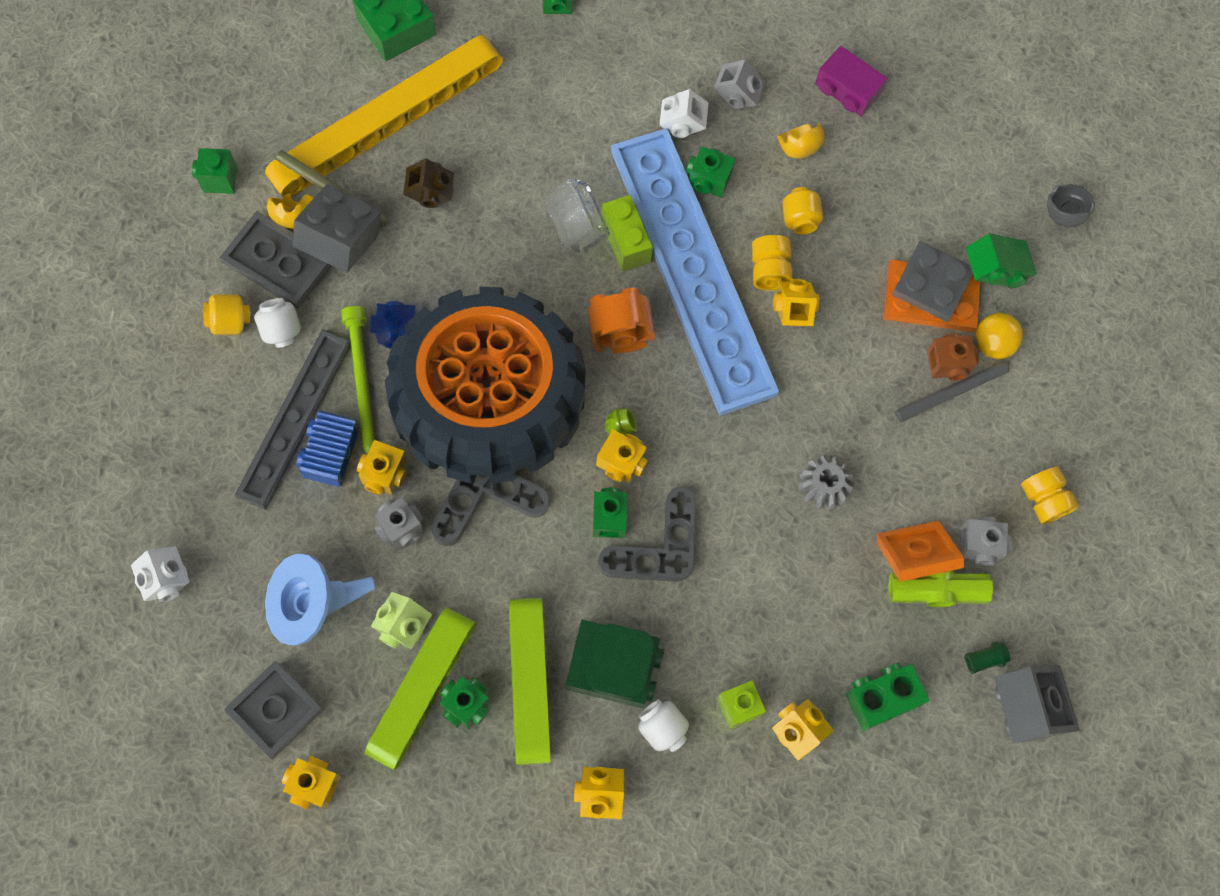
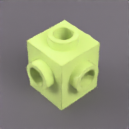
[371,592,432,649]

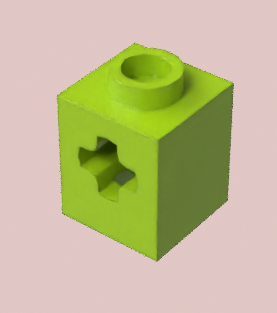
[717,680,766,730]

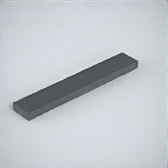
[235,329,351,510]

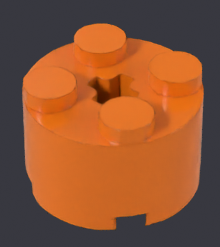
[588,287,656,354]

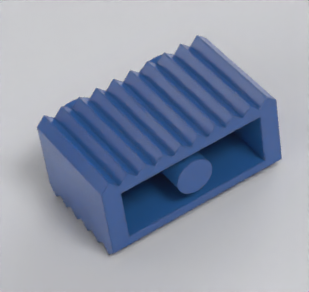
[297,410,360,487]

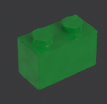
[965,233,1037,289]

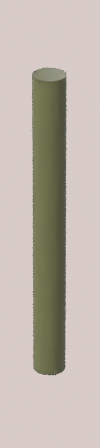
[275,149,388,228]

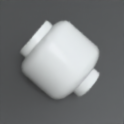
[254,298,301,348]
[638,699,689,752]

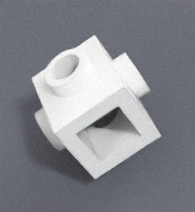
[659,89,709,138]
[131,546,190,602]

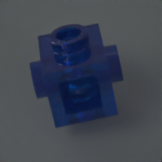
[370,301,417,349]

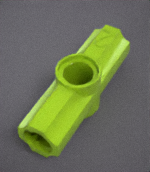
[888,570,993,607]

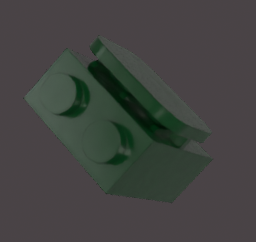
[565,619,664,709]

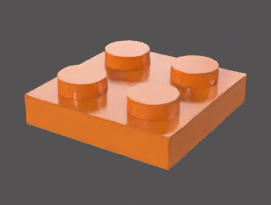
[877,521,964,582]

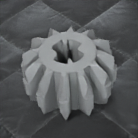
[798,455,854,511]

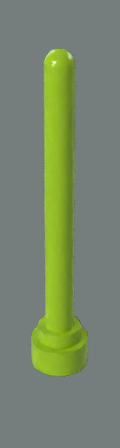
[341,306,375,453]

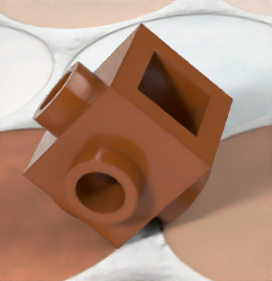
[927,333,979,381]

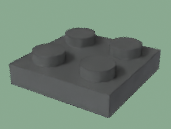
[892,241,973,322]
[224,661,323,760]

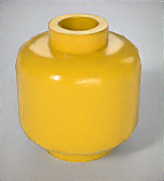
[782,187,824,235]
[203,294,250,335]

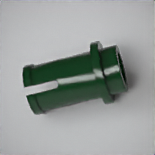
[964,642,1011,674]

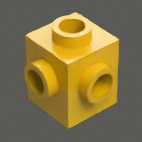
[773,279,820,326]
[596,429,649,484]
[357,440,408,495]
[772,699,834,761]
[282,756,341,810]
[574,767,624,819]

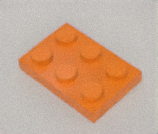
[883,259,980,332]

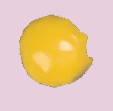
[777,123,825,159]
[266,193,314,229]
[975,312,1023,360]

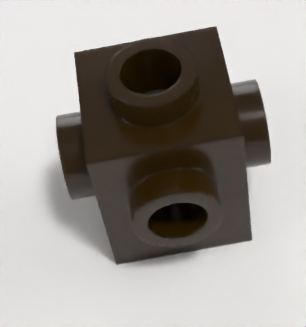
[403,158,454,208]

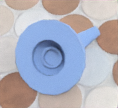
[265,553,375,646]

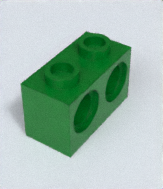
[845,662,930,731]

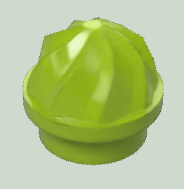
[605,407,637,436]

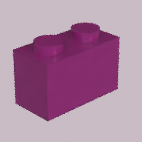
[815,45,888,117]

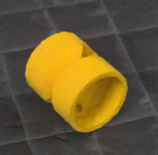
[752,235,793,291]
[1021,466,1080,525]

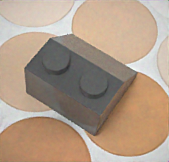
[994,665,1080,743]

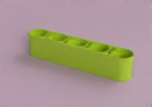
[509,597,551,765]
[364,607,476,771]

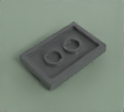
[219,211,331,309]

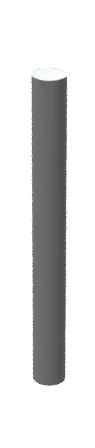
[895,361,1009,422]

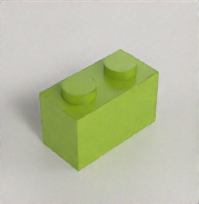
[601,195,653,272]

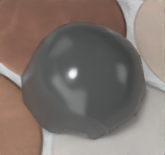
[1047,184,1095,227]

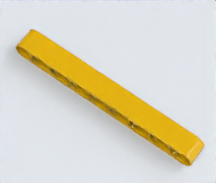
[265,35,503,197]

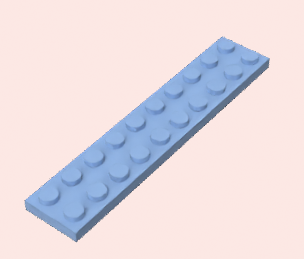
[611,128,779,416]

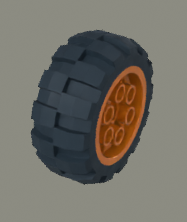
[385,286,586,484]

